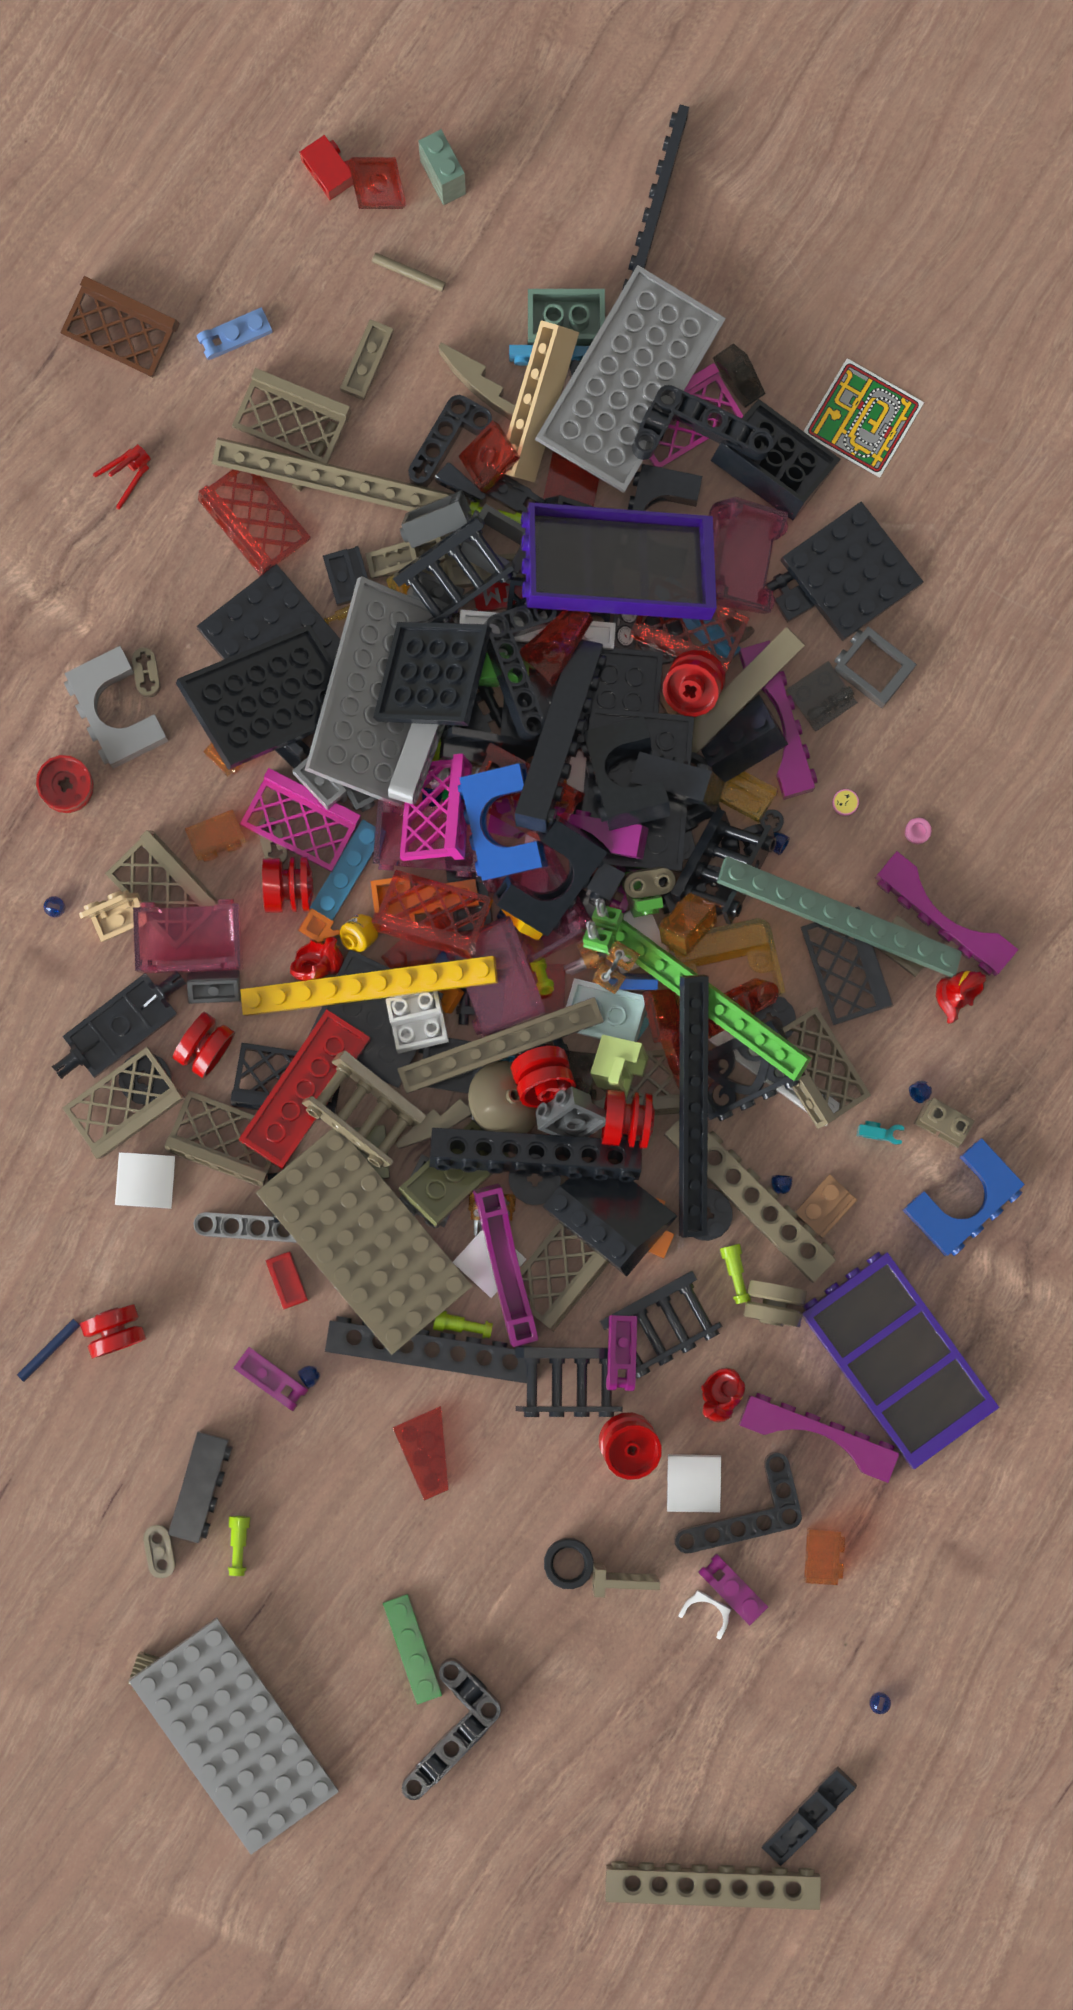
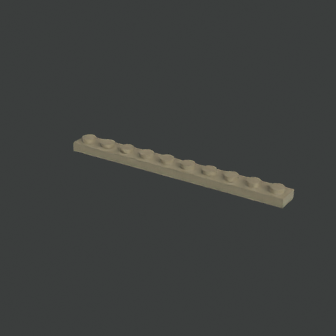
[212,437,469,512]

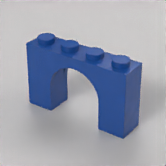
[458,763,548,881]
[903,1138,1025,1256]

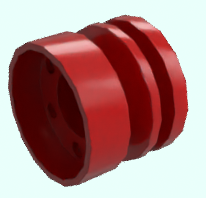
[36,755,94,813]
[262,857,314,913]
[601,1089,655,1149]

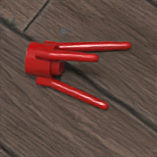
[93,444,151,509]

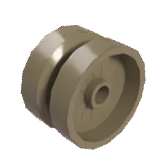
[743,1280,807,1328]

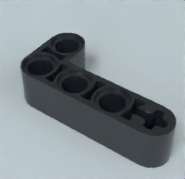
[408,395,492,487]

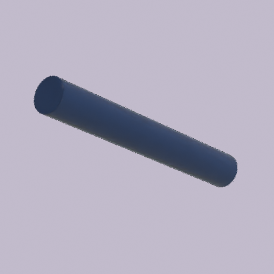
[17,1318,80,1382]

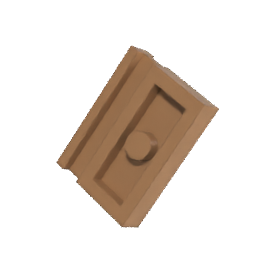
[795,1174,858,1238]

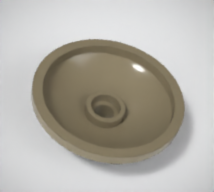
[468,1061,537,1133]

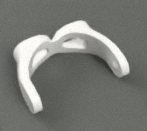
[678,1590,732,1639]

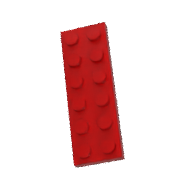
[239,1009,371,1169]

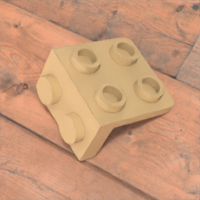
[79,890,150,942]

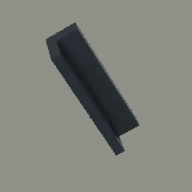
[440,726,538,772]

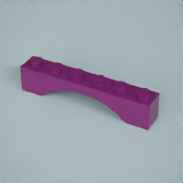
[739,640,818,800]
[488,798,649,859]
[875,851,1018,976]
[473,1183,538,1347]
[738,1393,899,1483]

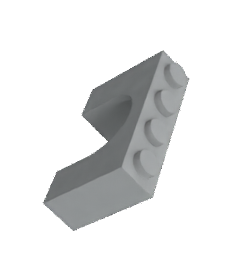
[64,646,169,769]

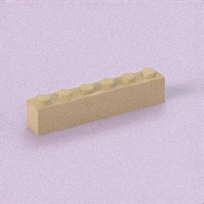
[496,321,579,483]

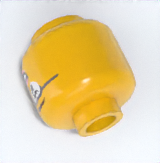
[340,914,378,952]

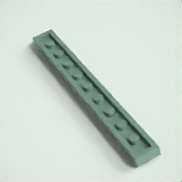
[717,856,962,977]

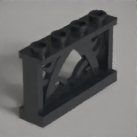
[708,1018,806,1121]

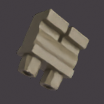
[914,1098,975,1148]

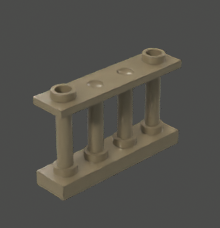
[302,1051,427,1168]

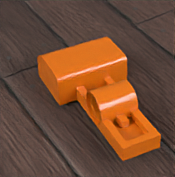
[370,876,479,934]

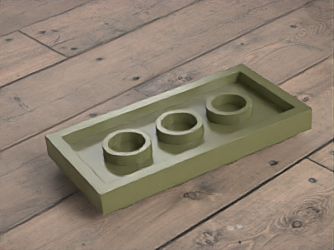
[398,1120,509,1227]

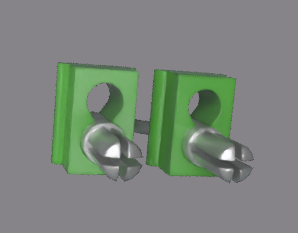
[583,898,624,954]

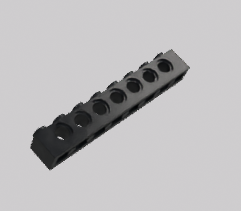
[429,1127,642,1182]
[325,1316,531,1383]

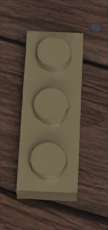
[340,319,394,400]

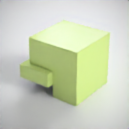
[590,1035,648,1100]

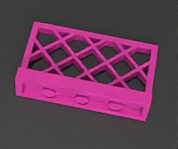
[649,363,743,467]
[400,754,472,861]
[240,768,361,872]

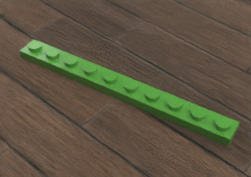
[597,918,812,1081]

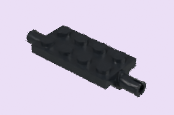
[52,970,187,1079]

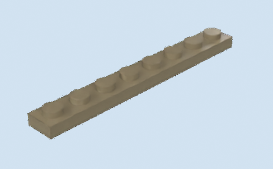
[397,997,604,1094]

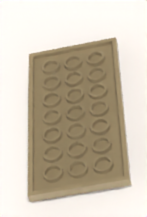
[256,1128,472,1355]

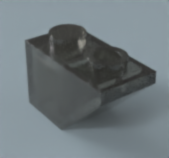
[713,343,766,408]

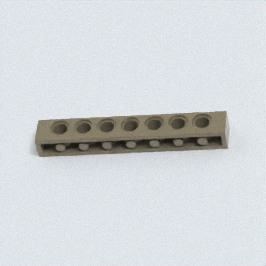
[664,1120,836,1283]
[605,1861,821,1910]

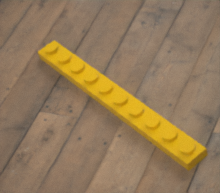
[240,956,498,1016]

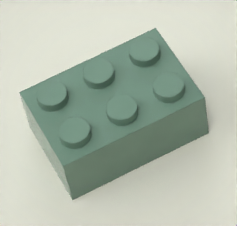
[528,289,605,346]

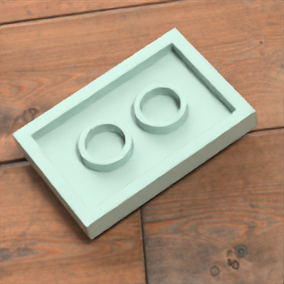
[566,978,650,1042]

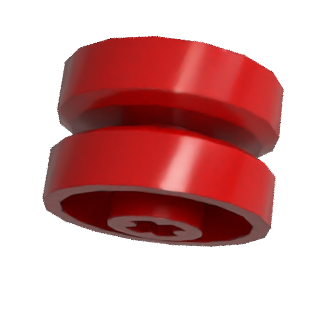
[663,650,725,717]
[172,1011,235,1079]
[510,1046,576,1108]
[80,1304,147,1359]
[599,1412,662,1480]

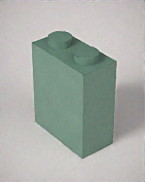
[418,129,466,206]

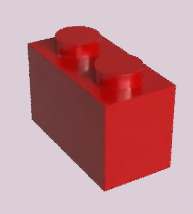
[299,135,356,200]

